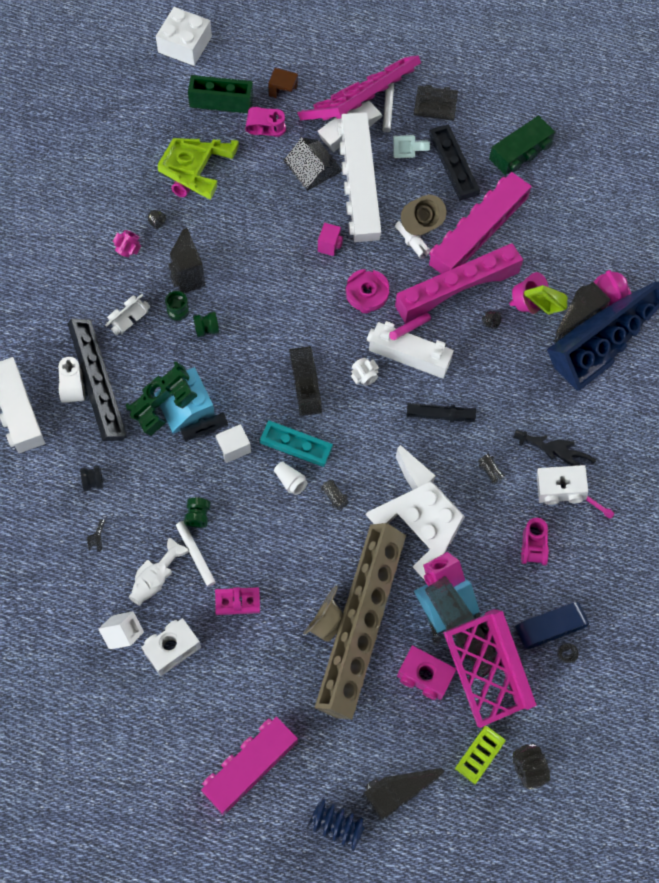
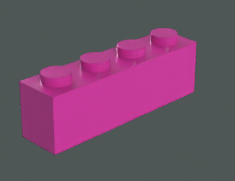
[201,716,298,816]

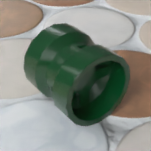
[165,291,189,321]
[193,311,219,338]
[184,497,211,528]

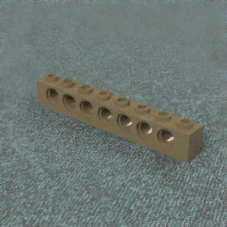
[314,523,406,720]

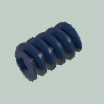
[307,798,365,851]

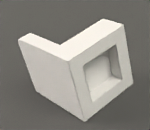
[216,424,251,463]
[99,611,144,649]

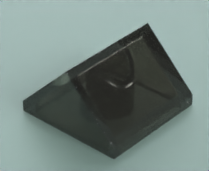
[284,137,342,191]

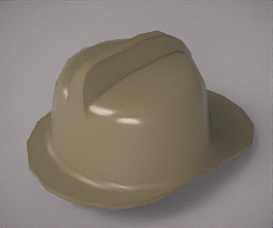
[401,194,447,236]
[303,585,343,642]

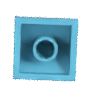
[414,578,480,634]

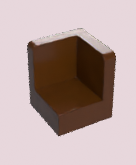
[268,68,298,98]

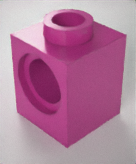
[423,552,465,594]

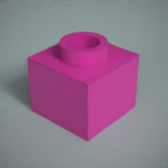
[317,223,343,256]

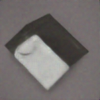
[168,228,205,293]

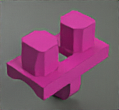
[215,587,260,615]

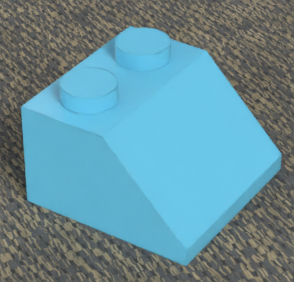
[155,367,215,434]

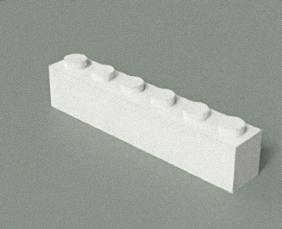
[337,112,381,242]

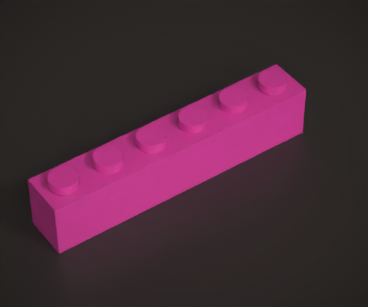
[429,172,532,274]

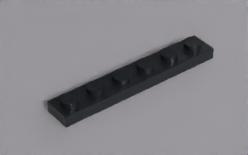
[67,318,127,441]

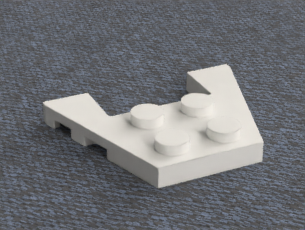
[365,481,465,580]

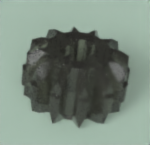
[512,743,550,790]

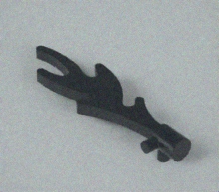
[513,429,596,466]

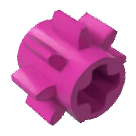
[113,230,141,257]

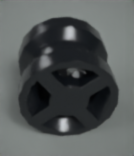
[80,465,104,491]

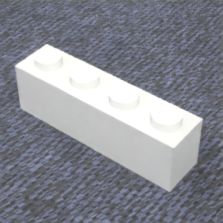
[0,357,45,453]

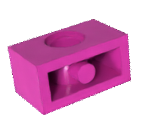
[397,646,457,700]

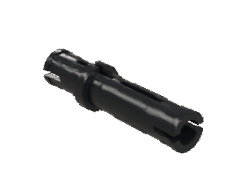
[406,403,476,423]

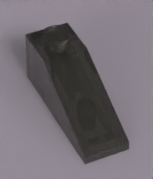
[554,282,611,343]
[363,768,444,821]

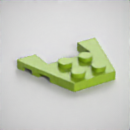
[157,138,239,199]

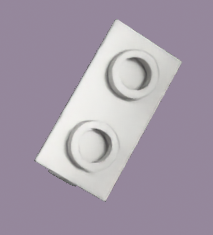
[105,294,150,335]

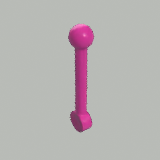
[586,496,614,519]

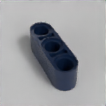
[515,602,589,650]

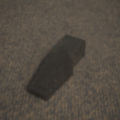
[289,346,322,416]

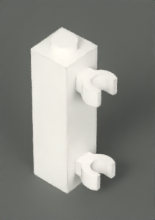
[367,321,454,379]

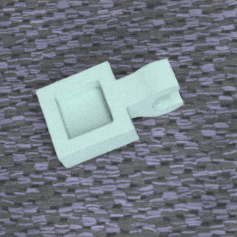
[393,135,430,158]

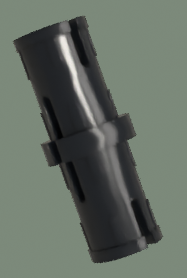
[180,412,228,442]

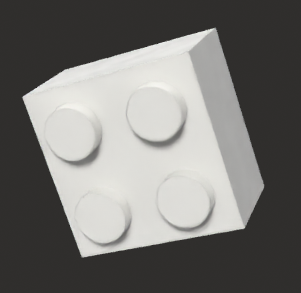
[156,7,212,66]

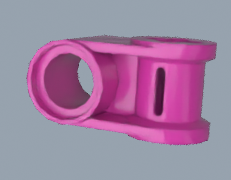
[245,107,286,137]
[521,518,549,566]

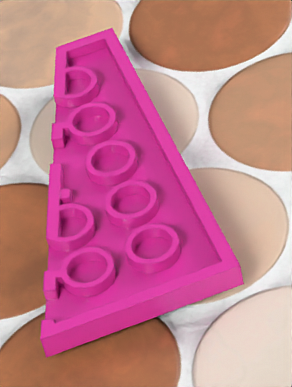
[297,55,421,120]

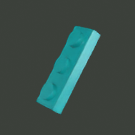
[260,420,333,467]

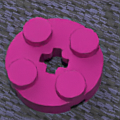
[345,269,389,314]

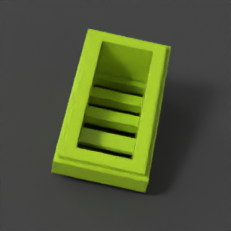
[524,285,568,315]
[455,725,506,784]

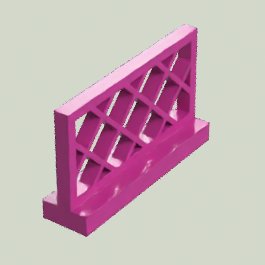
[443,609,537,728]

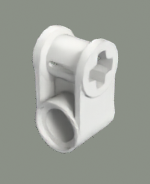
[58,357,85,403]

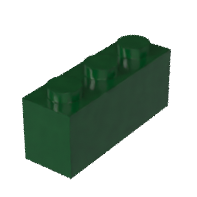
[188,75,253,113]
[489,115,555,175]

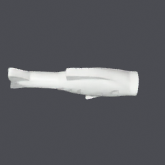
[129,538,189,606]

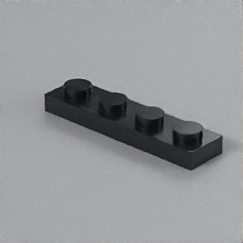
[429,124,480,201]

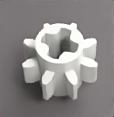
[351,358,379,386]

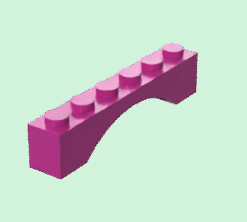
[395,243,523,324]

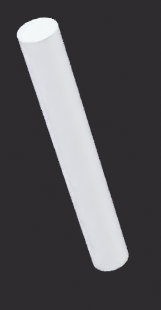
[383,83,394,132]
[176,521,216,587]

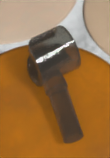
[87,519,105,552]

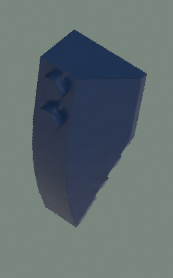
[547,281,659,391]

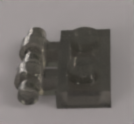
[413,84,458,121]

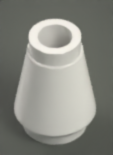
[274,462,308,495]

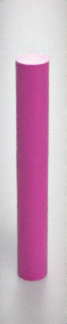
[389,313,431,340]

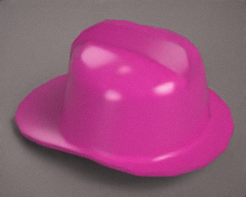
[592,270,631,310]
[509,272,549,314]

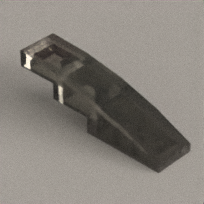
[424,576,501,678]

